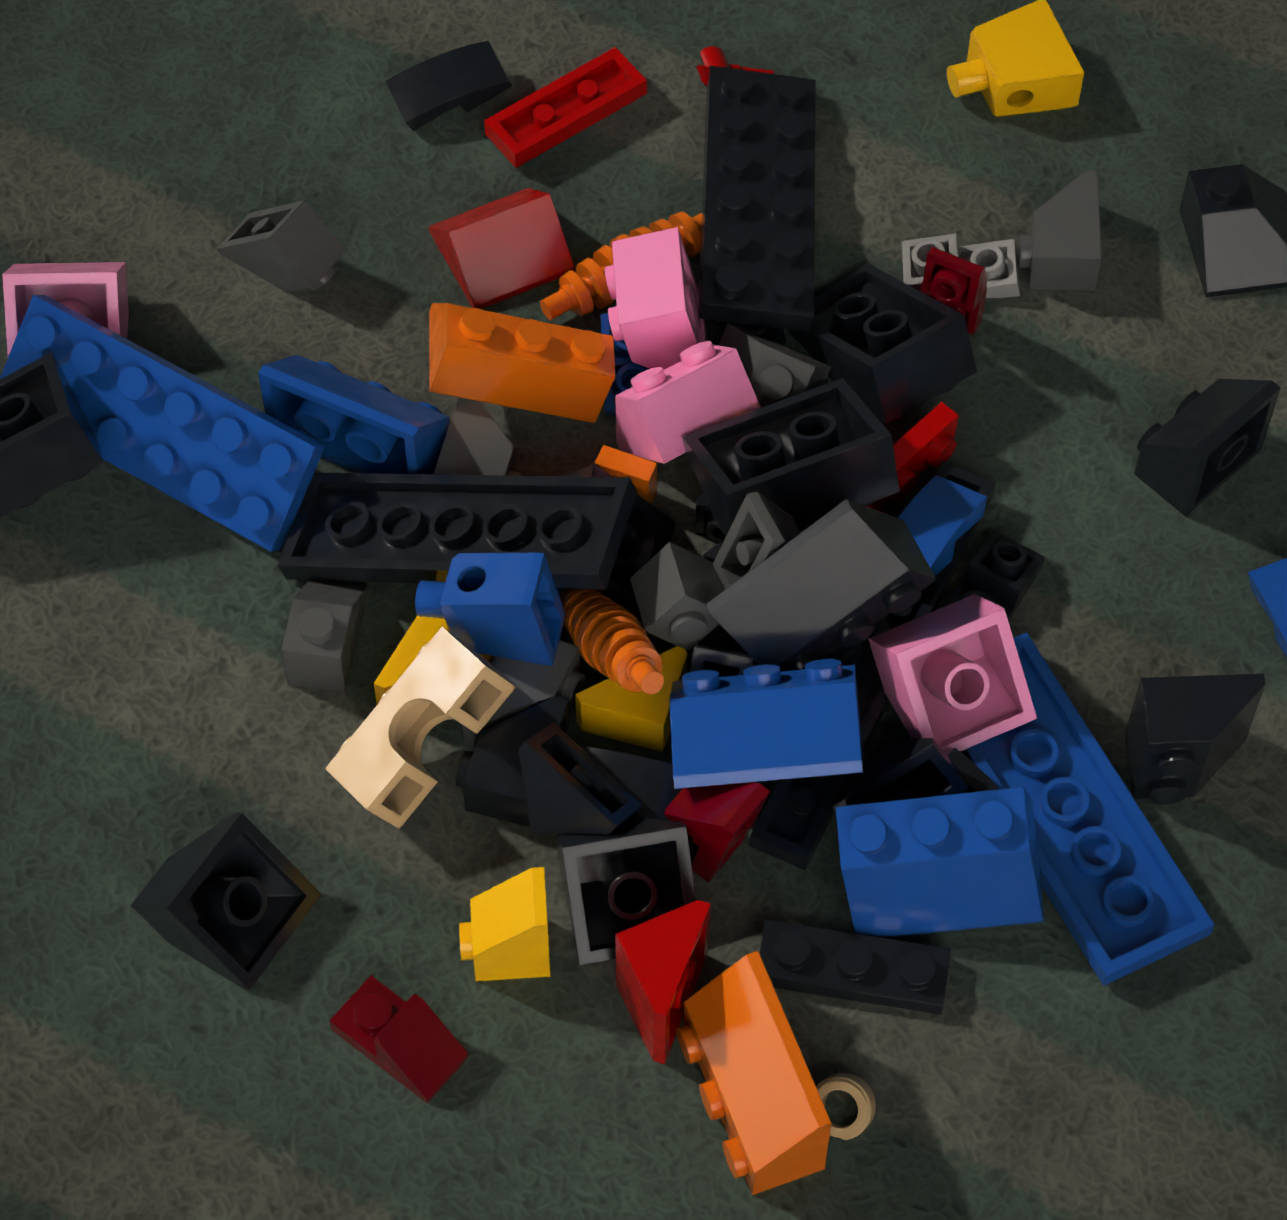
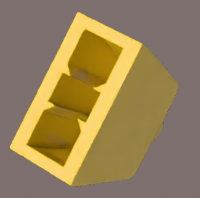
[947,0,1084,117]

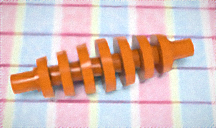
[540,211,702,321]
[559,588,664,694]

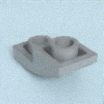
[902,233,1020,298]

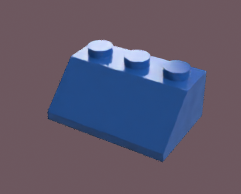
[258,355,450,474]
[670,659,863,789]
[836,787,1044,938]

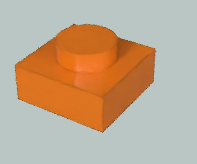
[594,445,657,505]

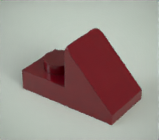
[664,782,770,883]
[329,975,468,1104]

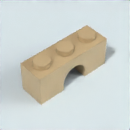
[325,627,516,829]

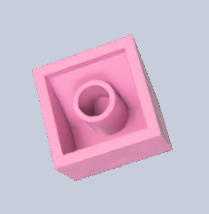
[605,227,707,370]
[2,262,129,356]
[615,341,761,464]
[868,594,1037,756]

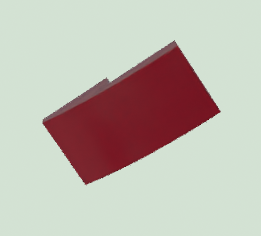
[921,247,987,335]

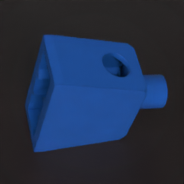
[415,552,566,666]

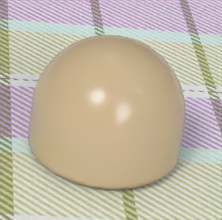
[816,1073,876,1140]

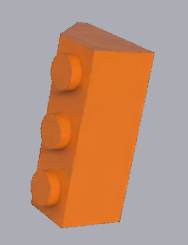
[429,303,615,423]
[676,951,831,1195]

